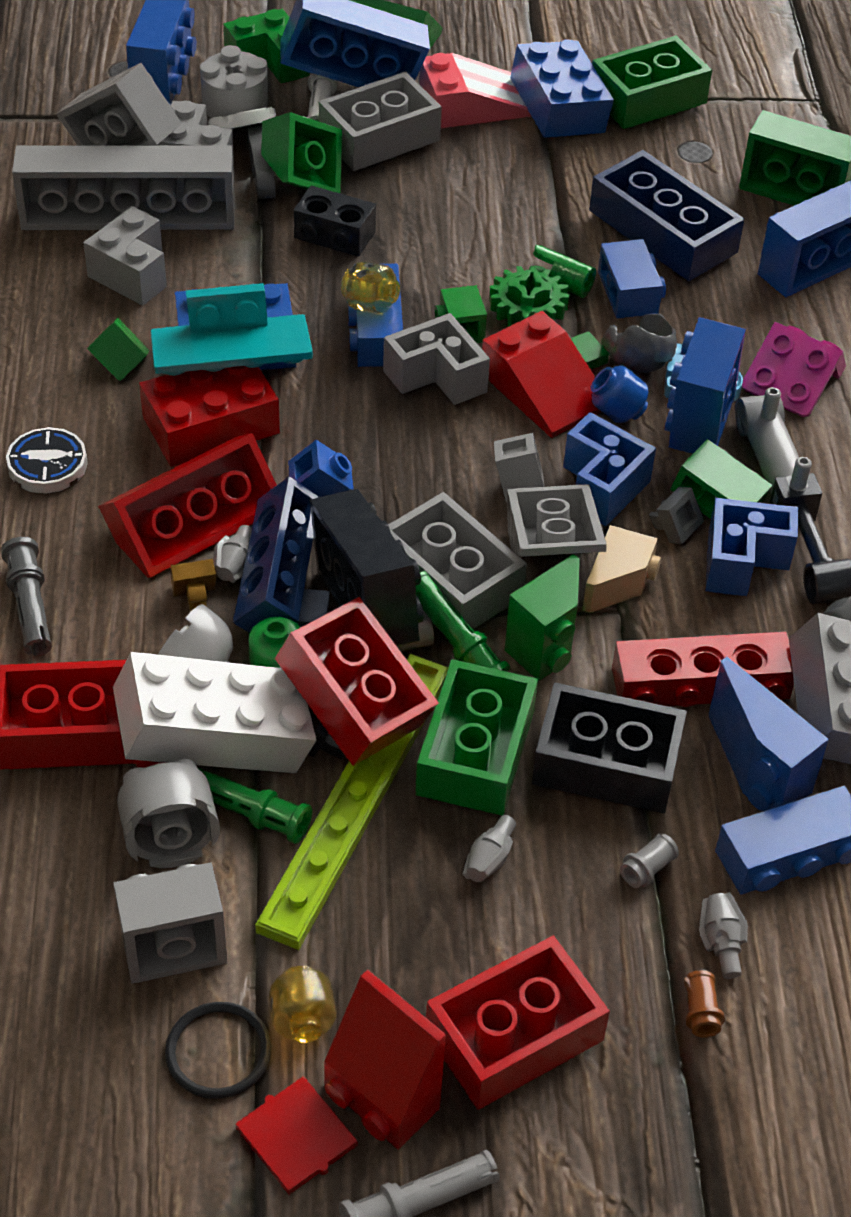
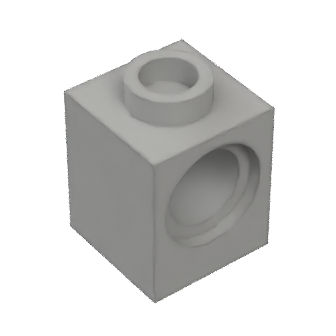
[494,433,545,502]

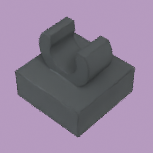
[649,487,704,544]

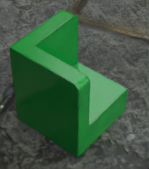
[87,318,149,380]

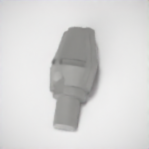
[213,525,252,583]
[463,815,516,882]
[699,892,748,979]

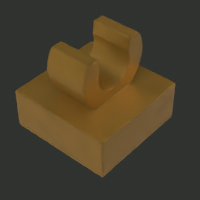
[171,559,216,611]

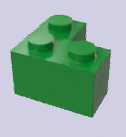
[223,8,310,84]

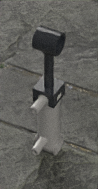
[735,387,851,604]

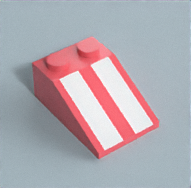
[419,53,531,128]

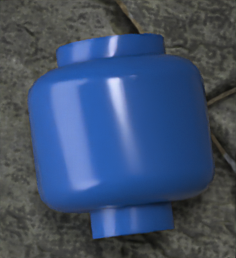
[591,365,649,423]

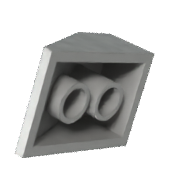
[507,484,607,557]

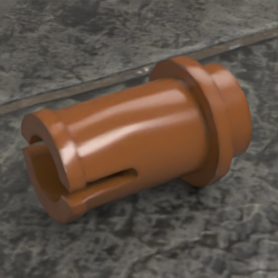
[684,970,725,1038]

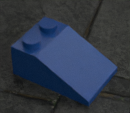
[708,657,829,811]

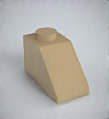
[582,525,661,613]

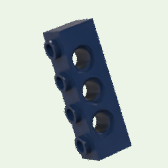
[233,476,319,633]

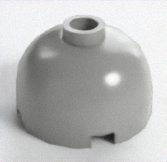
[158,604,233,663]

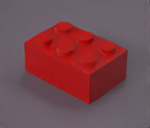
[139,366,280,467]
[275,597,439,766]
[0,660,135,770]
[426,935,610,1110]

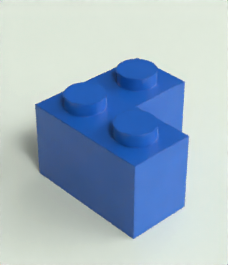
[563,412,656,526]
[705,498,798,596]

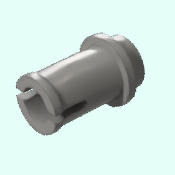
[620,833,679,888]

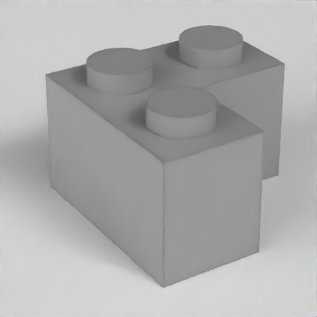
[157,101,234,164]
[83,206,167,306]
[383,313,490,405]

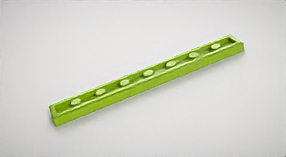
[255,654,449,950]

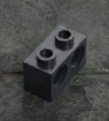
[294,186,376,257]

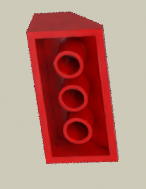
[98,433,277,578]

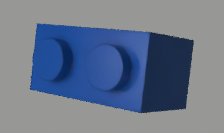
[598,239,666,319]

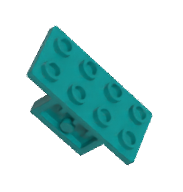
[151,283,313,376]

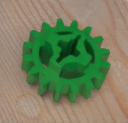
[489,266,569,327]

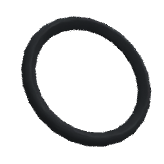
[165,1002,272,1099]

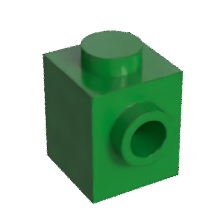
[434,285,487,343]

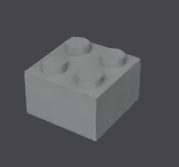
[113,862,228,984]

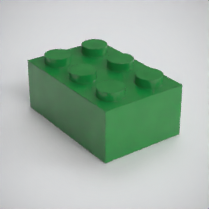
[592,35,712,129]
[739,110,851,206]
[415,659,538,815]

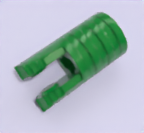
[529,245,596,298]

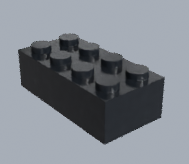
[310,489,424,646]

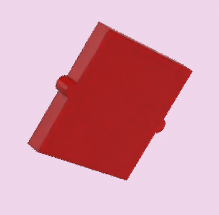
[235,1076,358,1195]

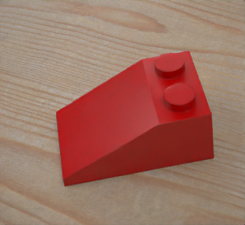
[482,311,601,438]
[324,969,446,1150]

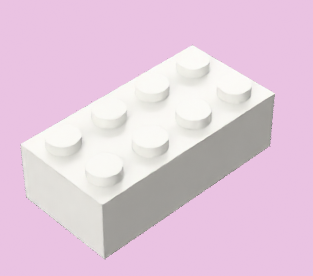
[113,652,316,773]

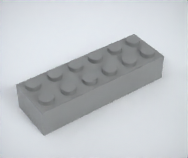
[12,146,235,230]

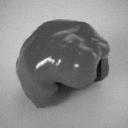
[601,314,677,373]

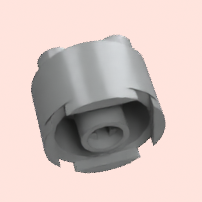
[200,45,268,118]
[117,759,220,868]

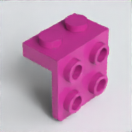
[742,322,846,417]

